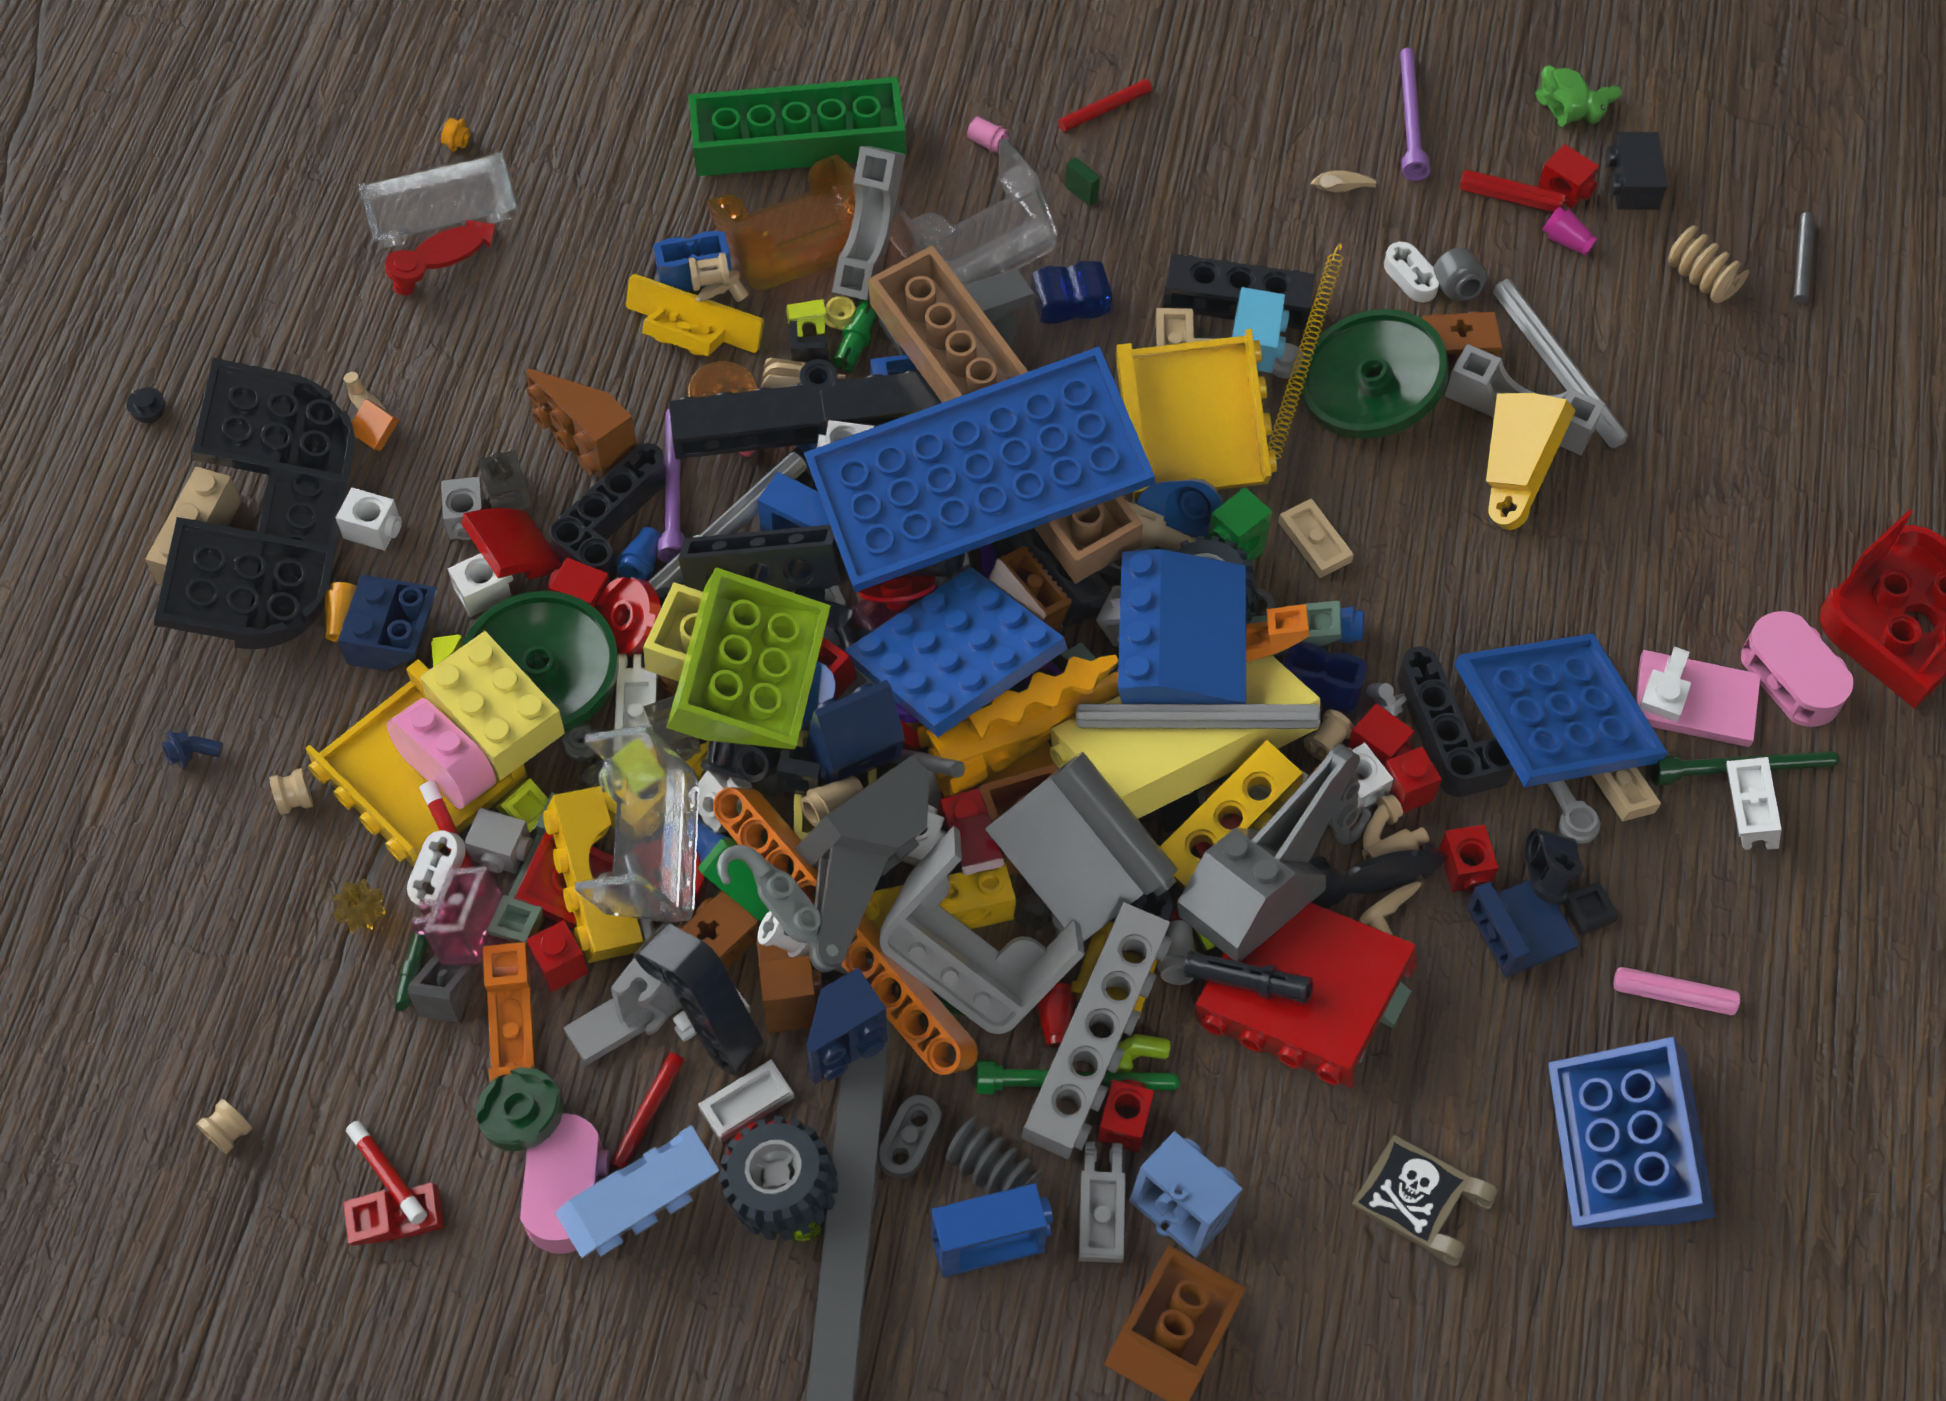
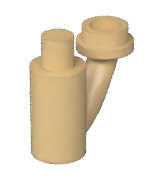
[1362,794,1429,861]

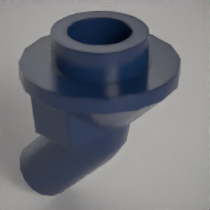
[161,731,223,769]

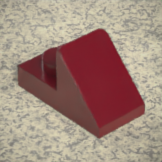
[949,814,1004,875]

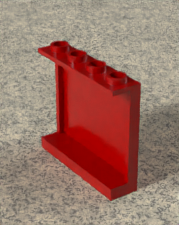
[1195,902,1417,1088]

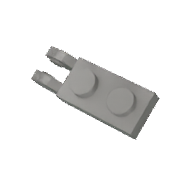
[1079,1141,1125,1263]

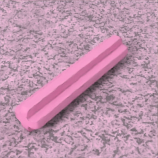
[1613,967,1740,1015]

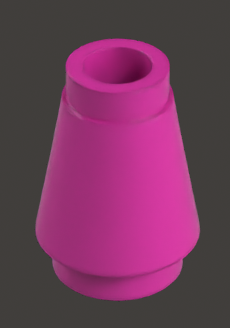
[1542,207,1598,256]

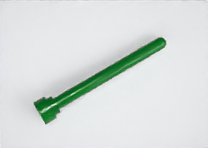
[976,1060,1180,1095]

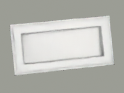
[698,1060,794,1143]

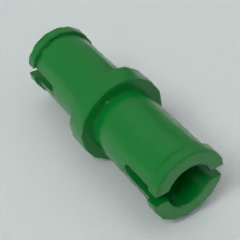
[832,299,878,372]

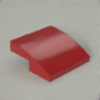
[461,508,562,580]

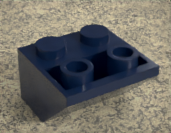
[338,574,438,671]
[805,680,905,784]
[806,968,888,1084]

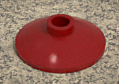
[857,576,936,610]

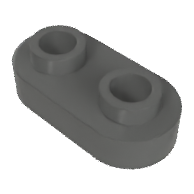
[879,1095,941,1179]

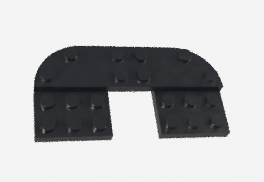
[154,357,355,649]

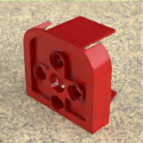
[1820,509,1946,709]

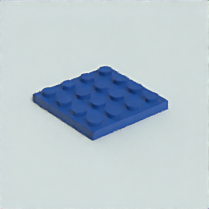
[845,566,1067,737]
[1454,633,1668,787]

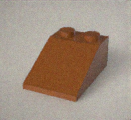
[1104,1245,1247,1401]

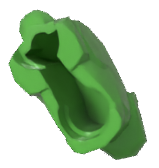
[1536,65,1622,127]

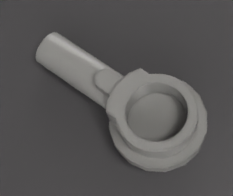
[1547,780,1601,844]

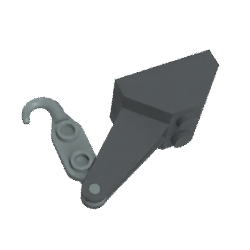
[717,754,929,972]

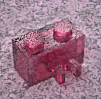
[411,867,502,965]

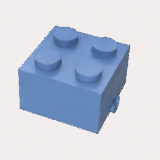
[1129,1131,1243,1258]

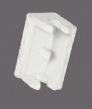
[1726,757,1782,850]

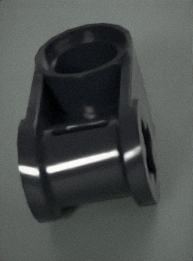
[700,741,782,782]
[1523,828,1584,905]

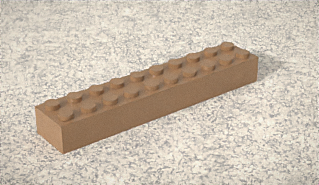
[868,245,1143,584]

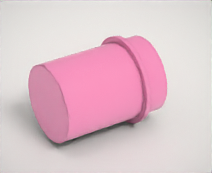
[967,116,1009,153]

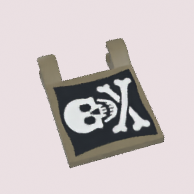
[1352,1134,1497,1267]

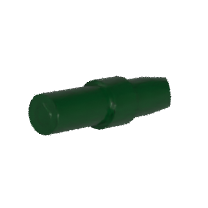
[395,932,430,1011]

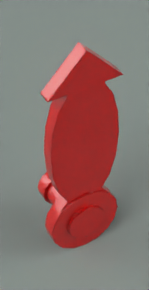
[385,220,496,296]

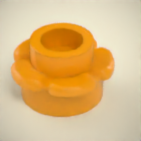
[441,118,471,152]

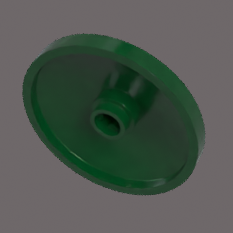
[1299,309,1449,439]
[461,591,619,732]

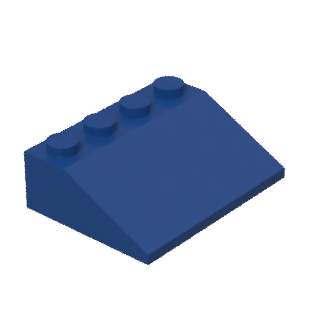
[1118,549,1246,704]
[1548,1037,1716,1229]

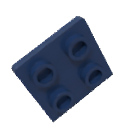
[1467,880,1579,978]

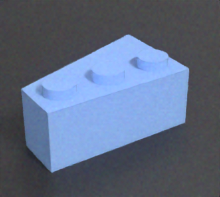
[554,1125,719,1258]

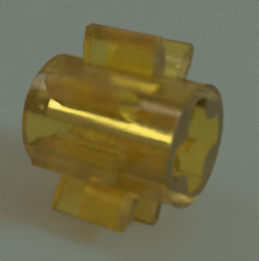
[332,878,386,933]

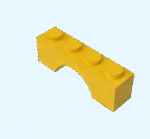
[543,786,643,963]

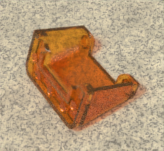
[706,154,856,290]

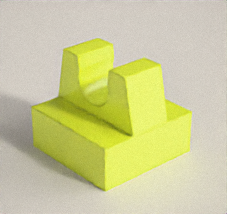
[786,299,826,337]

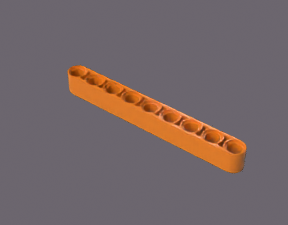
[713,787,978,1075]

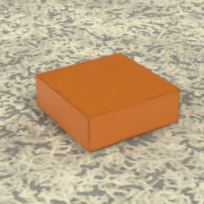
[351,399,399,452]

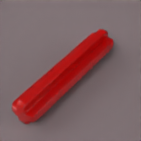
[1460,169,1565,213]

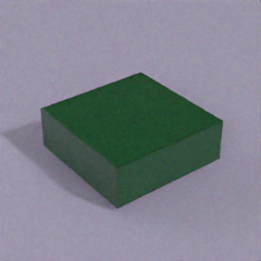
[1065,157,1100,207]

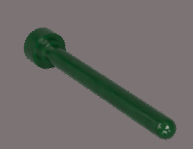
[1649,751,1840,786]

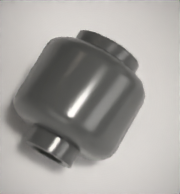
[1433,247,1487,302]

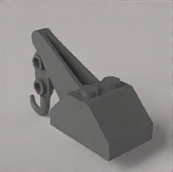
[1177,744,1371,962]

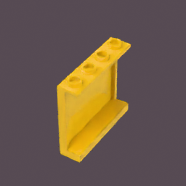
[1115,329,1277,500]
[305,659,528,867]

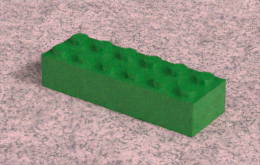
[688,77,906,176]

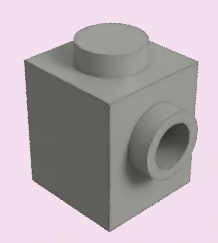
[464,808,533,874]

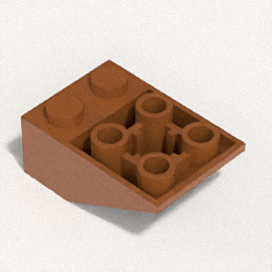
[525,368,637,479]

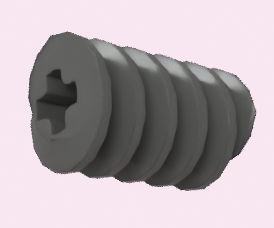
[946,1115,1044,1195]

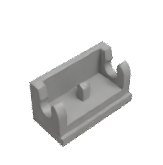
[611,958,681,1035]

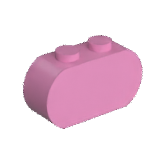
[1741,611,1853,727]
[387,698,496,809]
[520,1113,610,1254]

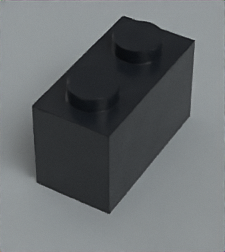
[1605,132,1667,210]

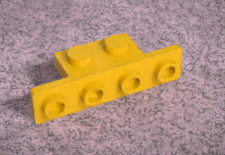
[626,274,764,356]

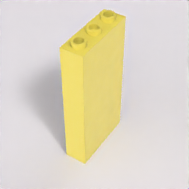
[1050,655,1320,819]

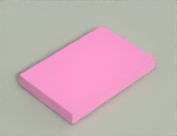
[1635,650,1761,748]

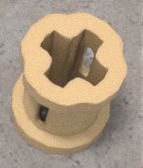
[688,253,730,291]
[1303,709,1354,762]

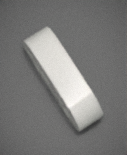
[1384,242,1439,302]
[407,830,466,907]

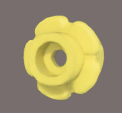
[825,296,857,330]

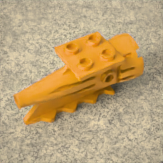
[917,655,1120,797]

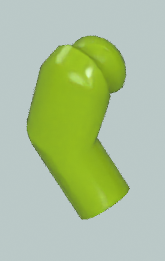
[1116,1034,1171,1072]

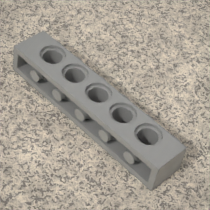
[1021,902,1173,1160]

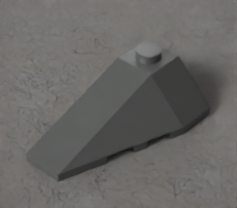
[876,269,1036,355]

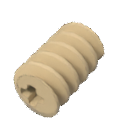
[1668,225,1749,303]

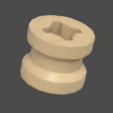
[269,768,313,816]
[196,1099,253,1154]

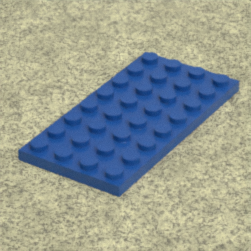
[804,346,1156,592]

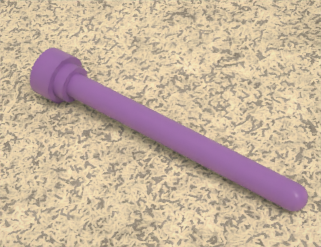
[1400,48,1430,181]
[657,409,685,563]

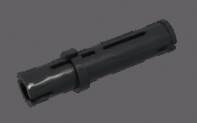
[1183,951,1314,1004]

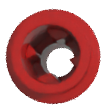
[1036,983,1076,1048]

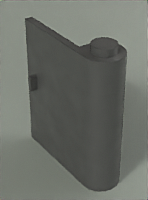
[985,752,1178,942]

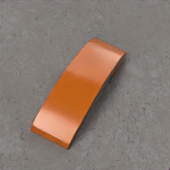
[1246,604,1310,662]
[483,942,535,1083]

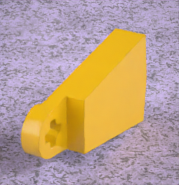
[1486,393,1576,530]

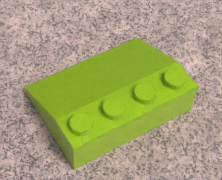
[666,567,831,749]

